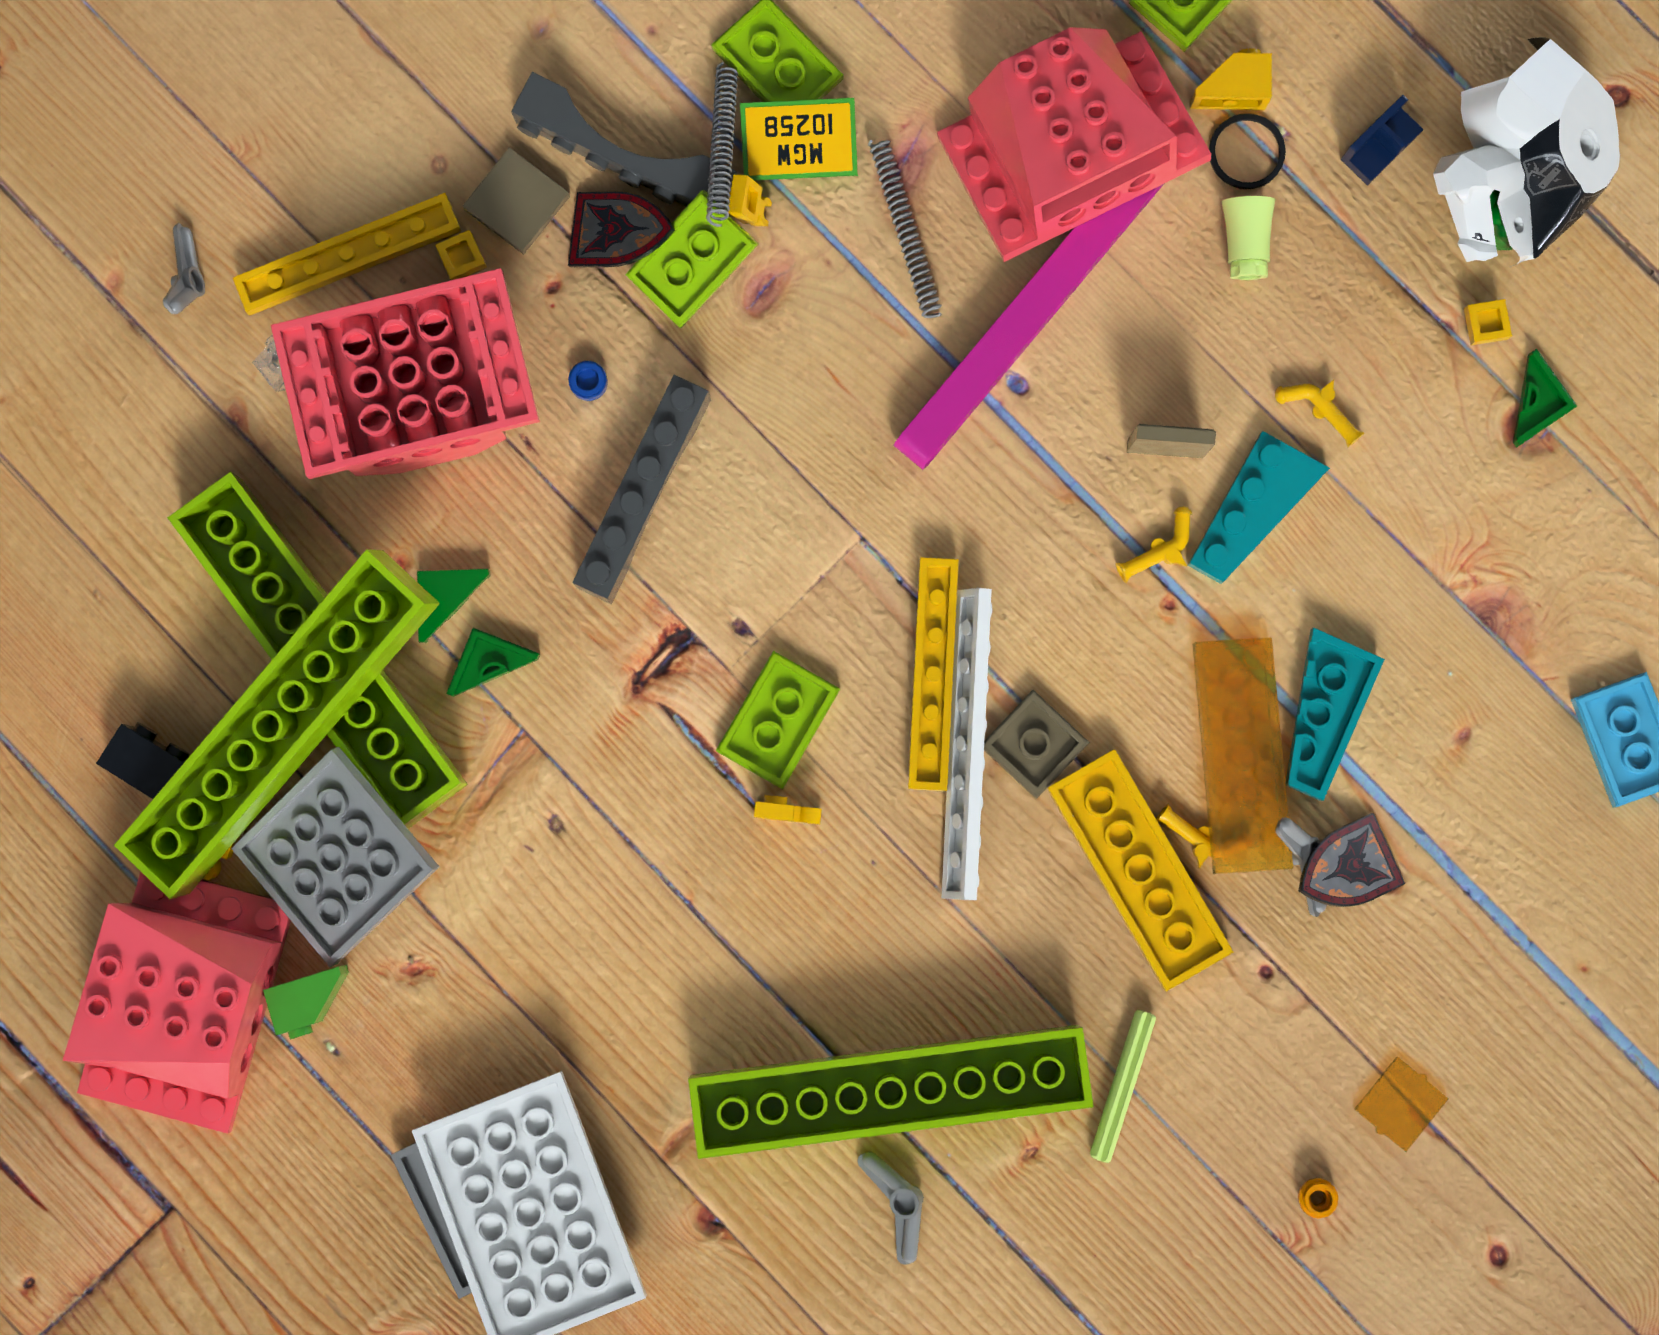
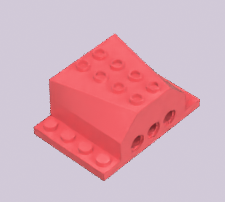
[937,27,1211,262]
[271,268,540,479]
[63,872,291,1134]

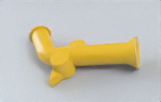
[1275,379,1365,448]
[1116,506,1192,583]
[1156,803,1253,868]

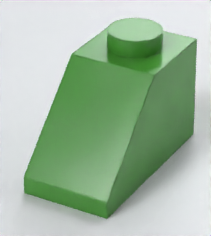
[263,965,349,1039]

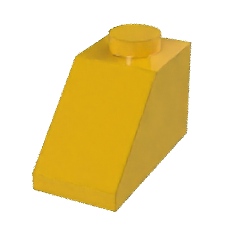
[1190,48,1272,110]

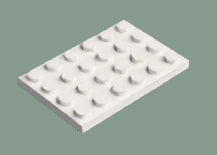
[412,1071,647,1335]

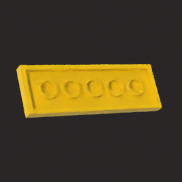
[1047,749,1234,992]

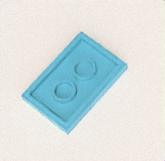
[1571,672,1659,808]

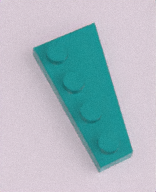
[1187,431,1330,584]
[1285,628,1385,801]

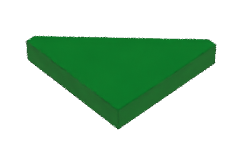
[1513,349,1577,447]
[417,569,490,643]
[446,628,541,697]

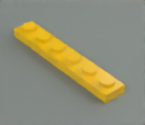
[232,193,461,316]
[908,557,959,791]

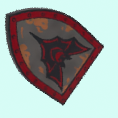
[568,192,675,267]
[1298,813,1405,907]

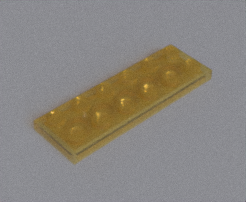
[1192,637,1293,874]

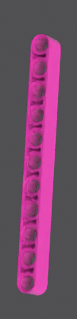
[893,183,1165,470]

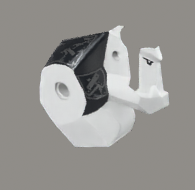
[1433,37,1620,266]

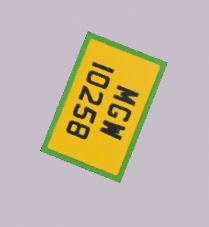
[740,98,858,180]

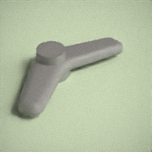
[163,223,205,314]
[1275,817,1327,917]
[858,1152,924,1265]

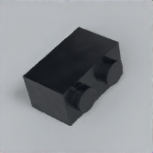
[96,722,190,799]

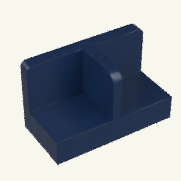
[1341,95,1424,186]

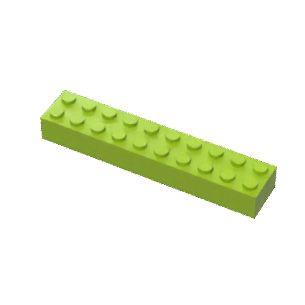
[168,471,468,829]
[114,549,440,899]
[688,1025,1094,1159]

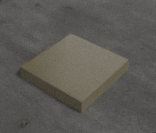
[463,147,570,255]
[1127,424,1216,458]
[984,690,1090,799]

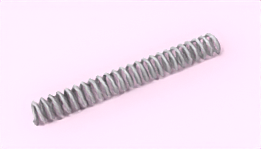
[706,62,738,227]
[868,140,942,318]

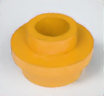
[1298,1178,1338,1219]

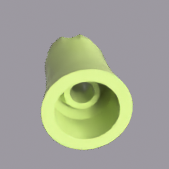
[1222,196,1276,280]

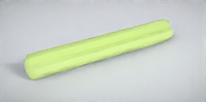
[1090,1010,1156,1163]

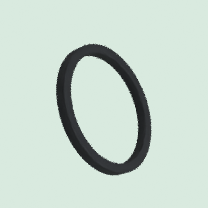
[1209,114,1286,189]

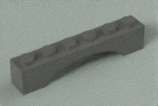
[511,72,737,209]
[572,375,711,605]

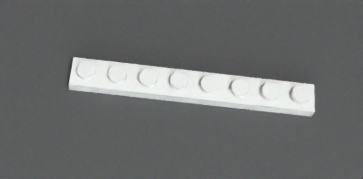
[941,588,992,900]

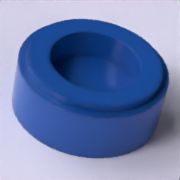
[568,361,608,401]

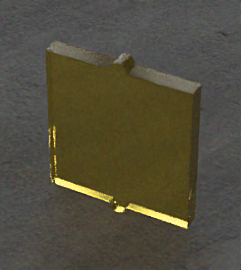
[1354,1057,1448,1152]

